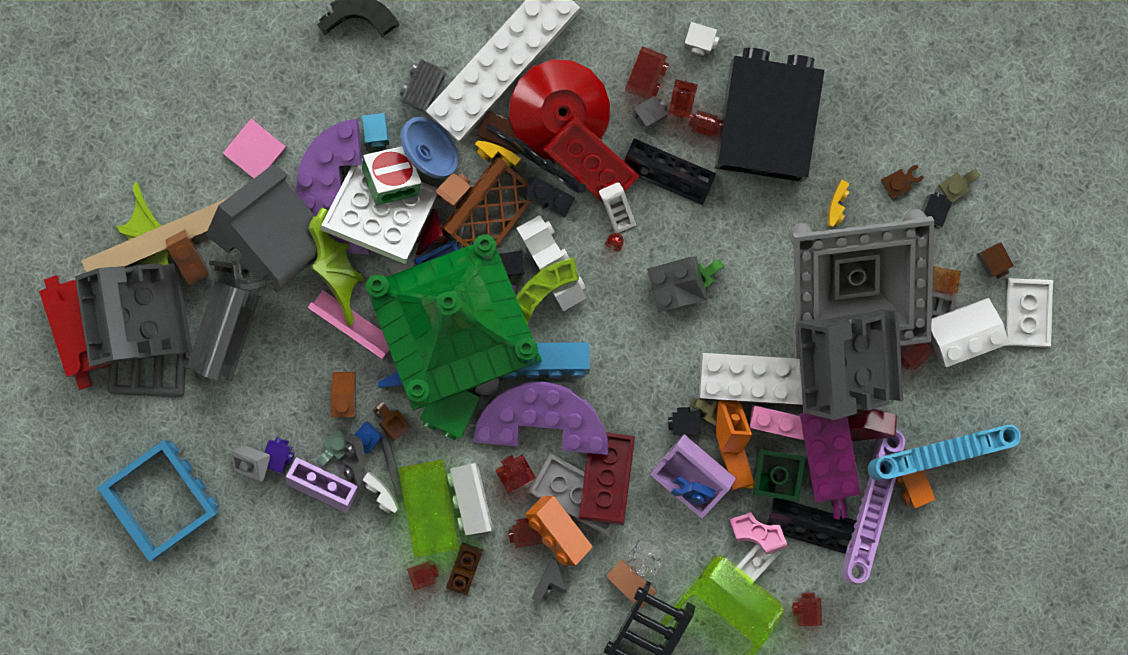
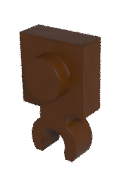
[881,165,924,200]

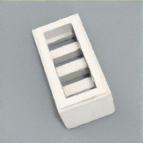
[599,183,636,234]

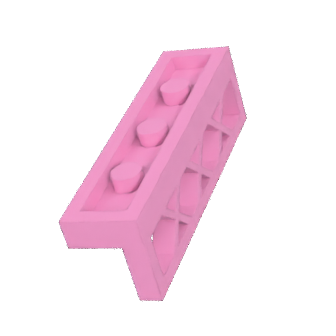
[308,290,390,359]

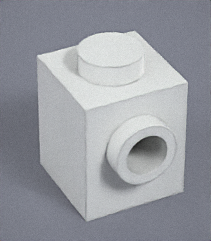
[684,22,719,56]

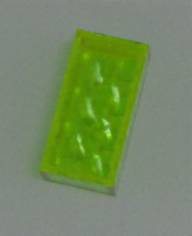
[398,459,460,557]

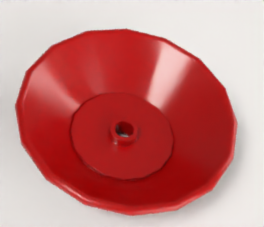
[509,59,610,162]

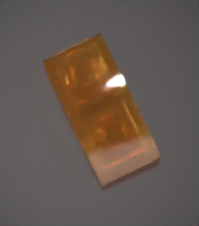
[932,266,961,294]

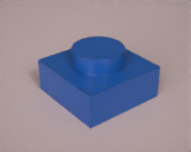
[354,421,384,454]

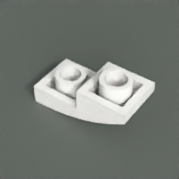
[363,472,399,514]

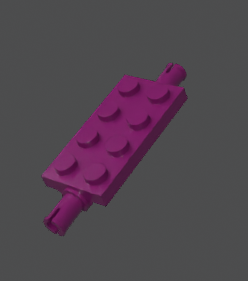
[800,413,861,519]

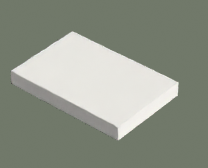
[1005,278,1053,347]

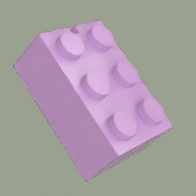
[650,435,736,518]

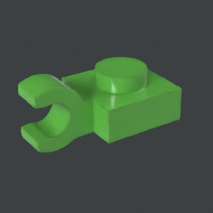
[699,259,725,289]

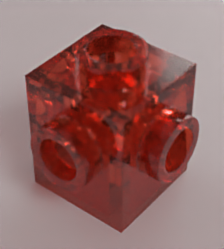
[495,454,536,494]

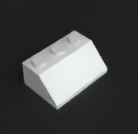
[931,298,1009,367]
[447,462,493,535]

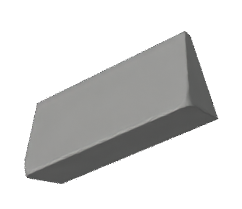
[231,446,270,482]

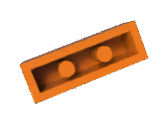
[525,496,593,566]

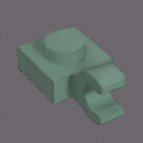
[316,428,346,467]

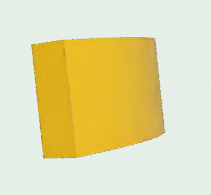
[475,141,521,168]
[827,179,850,229]

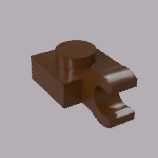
[372,401,411,442]

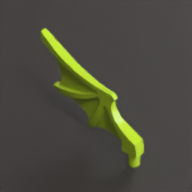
[116,182,170,265]
[308,208,365,326]

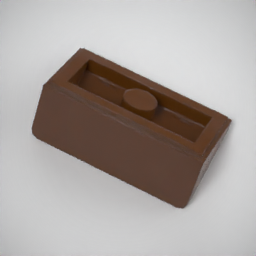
[477,111,518,154]

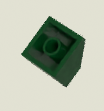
[753,449,806,502]

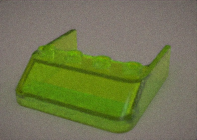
[660,555,784,655]

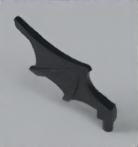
[486,124,586,193]

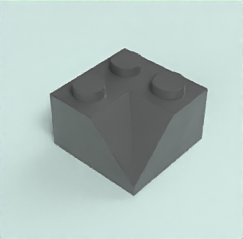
[647,256,708,312]

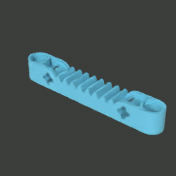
[868,425,1021,481]

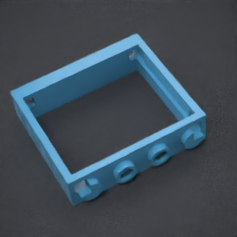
[97,439,220,562]

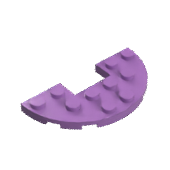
[297,119,371,254]
[473,382,608,455]

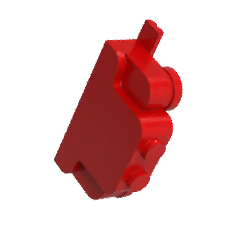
[39,275,112,390]

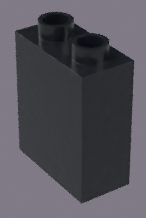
[714,48,825,182]

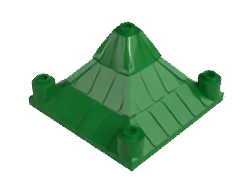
[364,234,542,411]

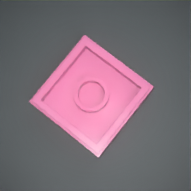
[223,119,287,178]

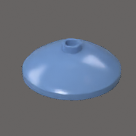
[401,117,458,178]

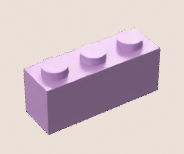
[286,457,358,513]

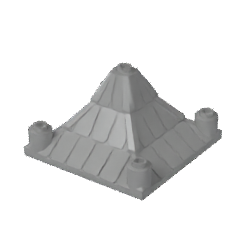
[789,209,934,359]

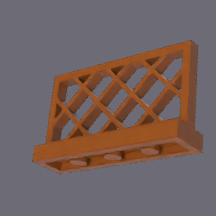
[441,158,531,247]

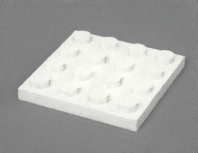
[321,158,438,264]

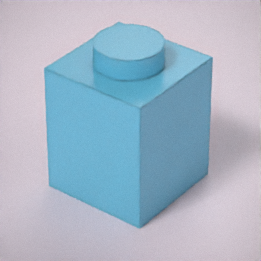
[362,113,389,148]

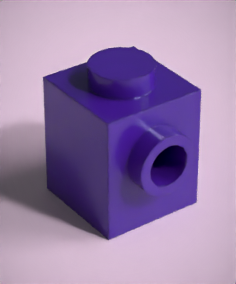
[264,437,295,473]

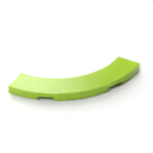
[516,257,579,325]

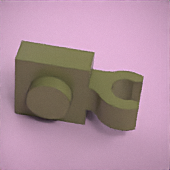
[938,168,980,202]
[689,397,718,427]

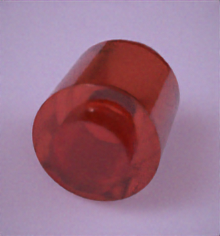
[688,110,723,137]

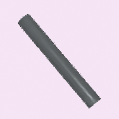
[380,431,405,497]

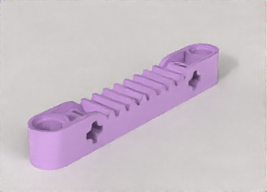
[841,430,905,584]

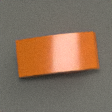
[718,445,754,491]

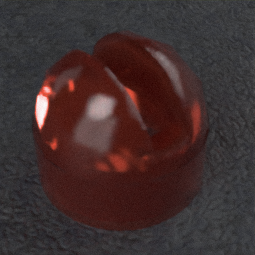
[604,233,624,252]

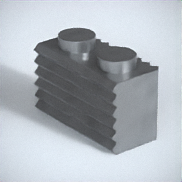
[400,59,446,114]

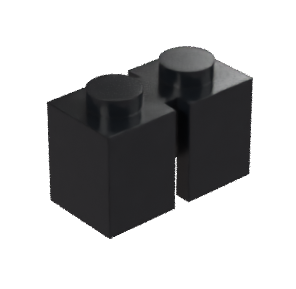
[521,176,575,218]

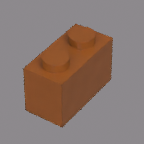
[166,229,209,285]

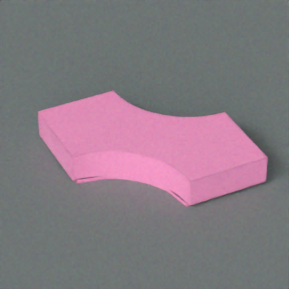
[730,512,788,555]

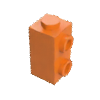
[895,470,936,508]

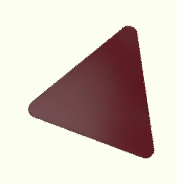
[415,208,450,255]

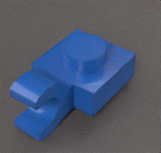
[671,477,715,505]

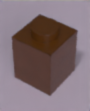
[977,242,1014,279]

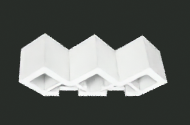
[517,215,587,311]

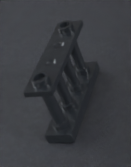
[603,581,696,655]

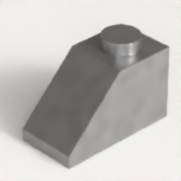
[632,96,668,132]

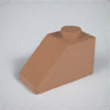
[435,173,472,209]

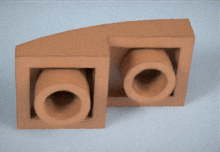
[606,560,657,609]

